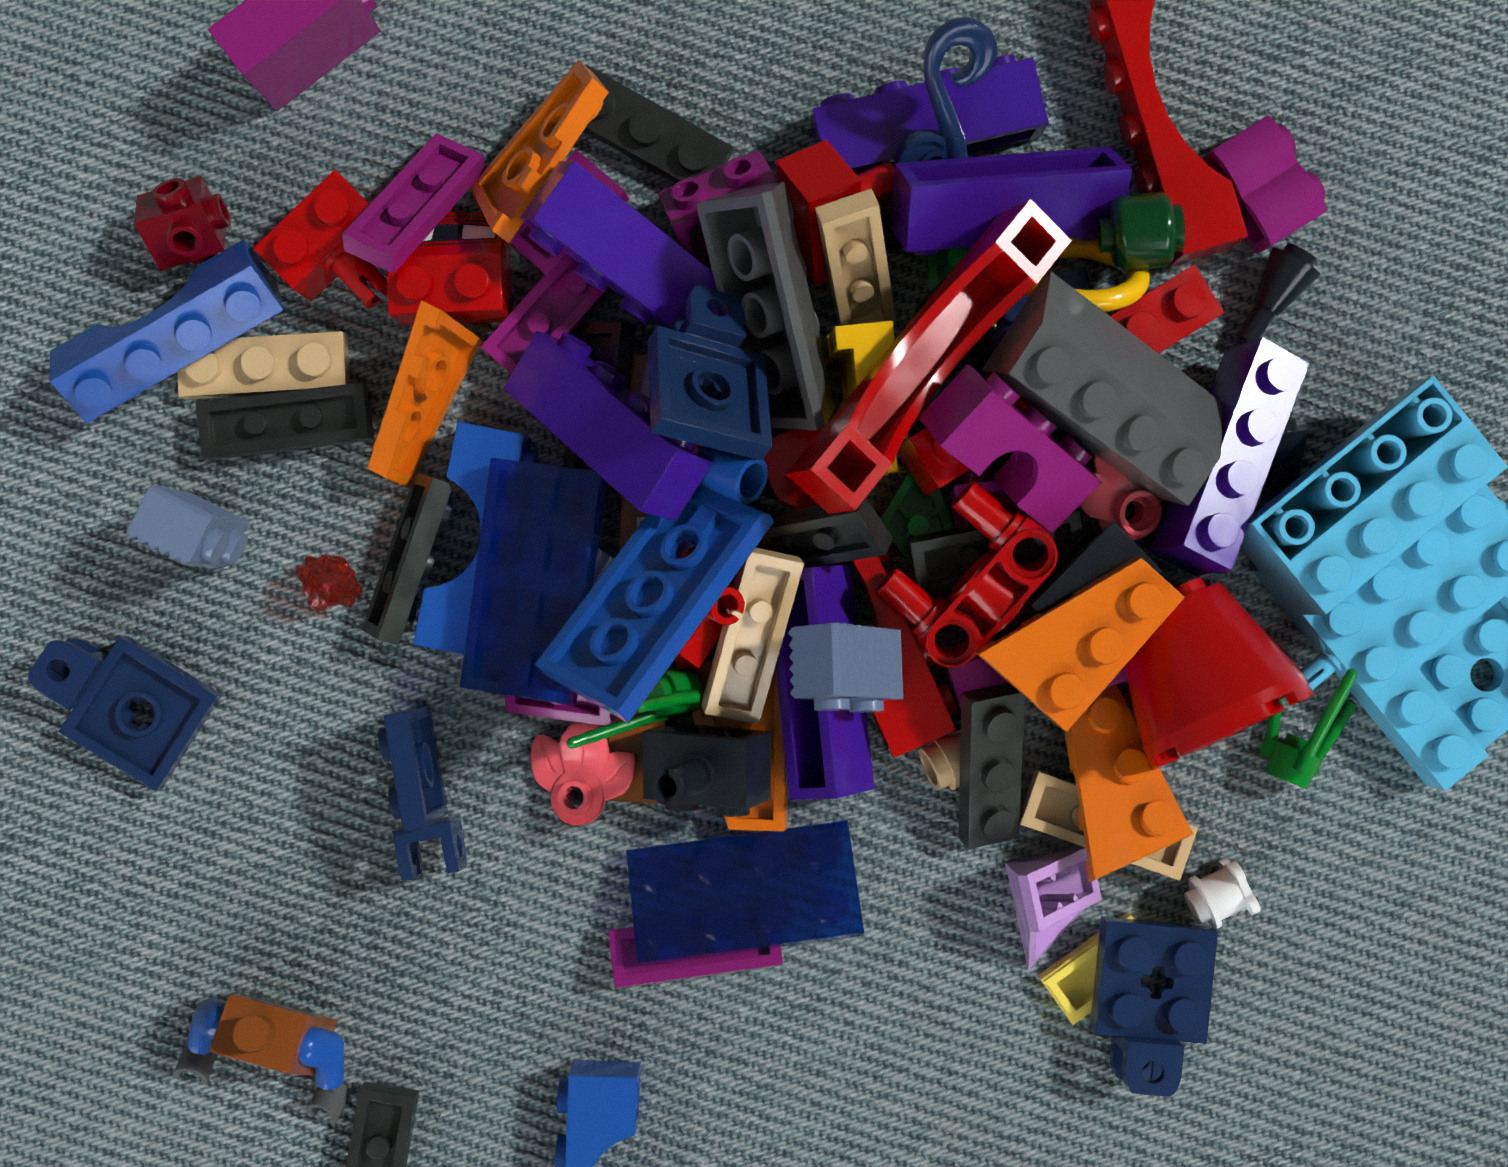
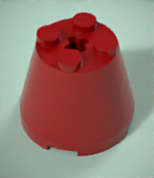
[1124,577,1315,770]

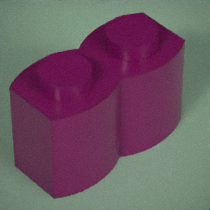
[1202,115,1328,254]

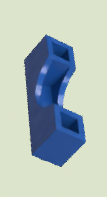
[50,239,283,423]
[413,421,538,658]
[555,1060,641,1167]

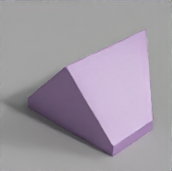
[1005,846,1102,971]

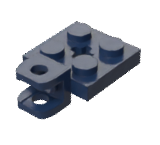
[648,285,773,461]
[28,636,223,792]
[378,705,467,881]
[1090,916,1218,1097]

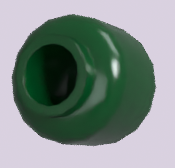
[1097,191,1185,271]

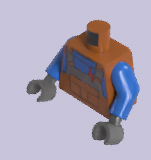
[173,992,351,1123]

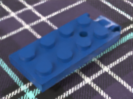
[535,446,774,723]

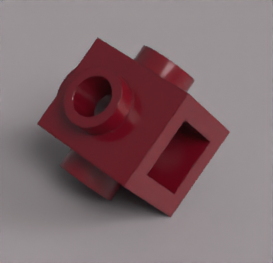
[134,175,231,271]

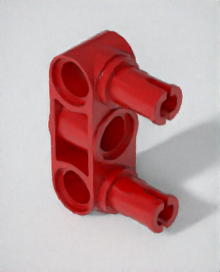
[875,481,1058,668]

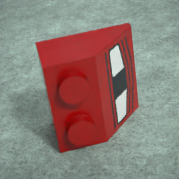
[387,211,512,327]

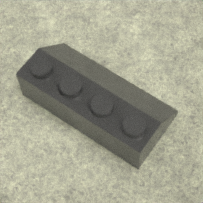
[696,182,836,430]
[981,271,1223,506]

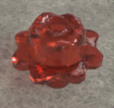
[295,554,363,611]

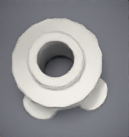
[1184,857,1261,929]

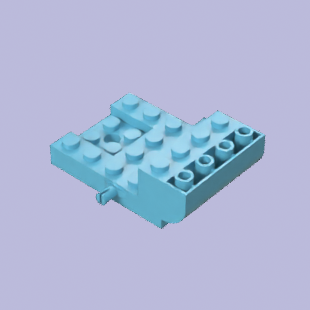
[1242,375,1508,791]

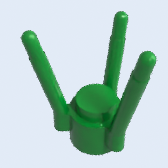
[567,662,703,749]
[1258,669,1358,789]

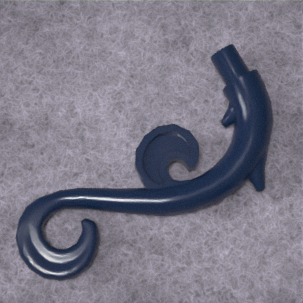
[881,17,997,250]

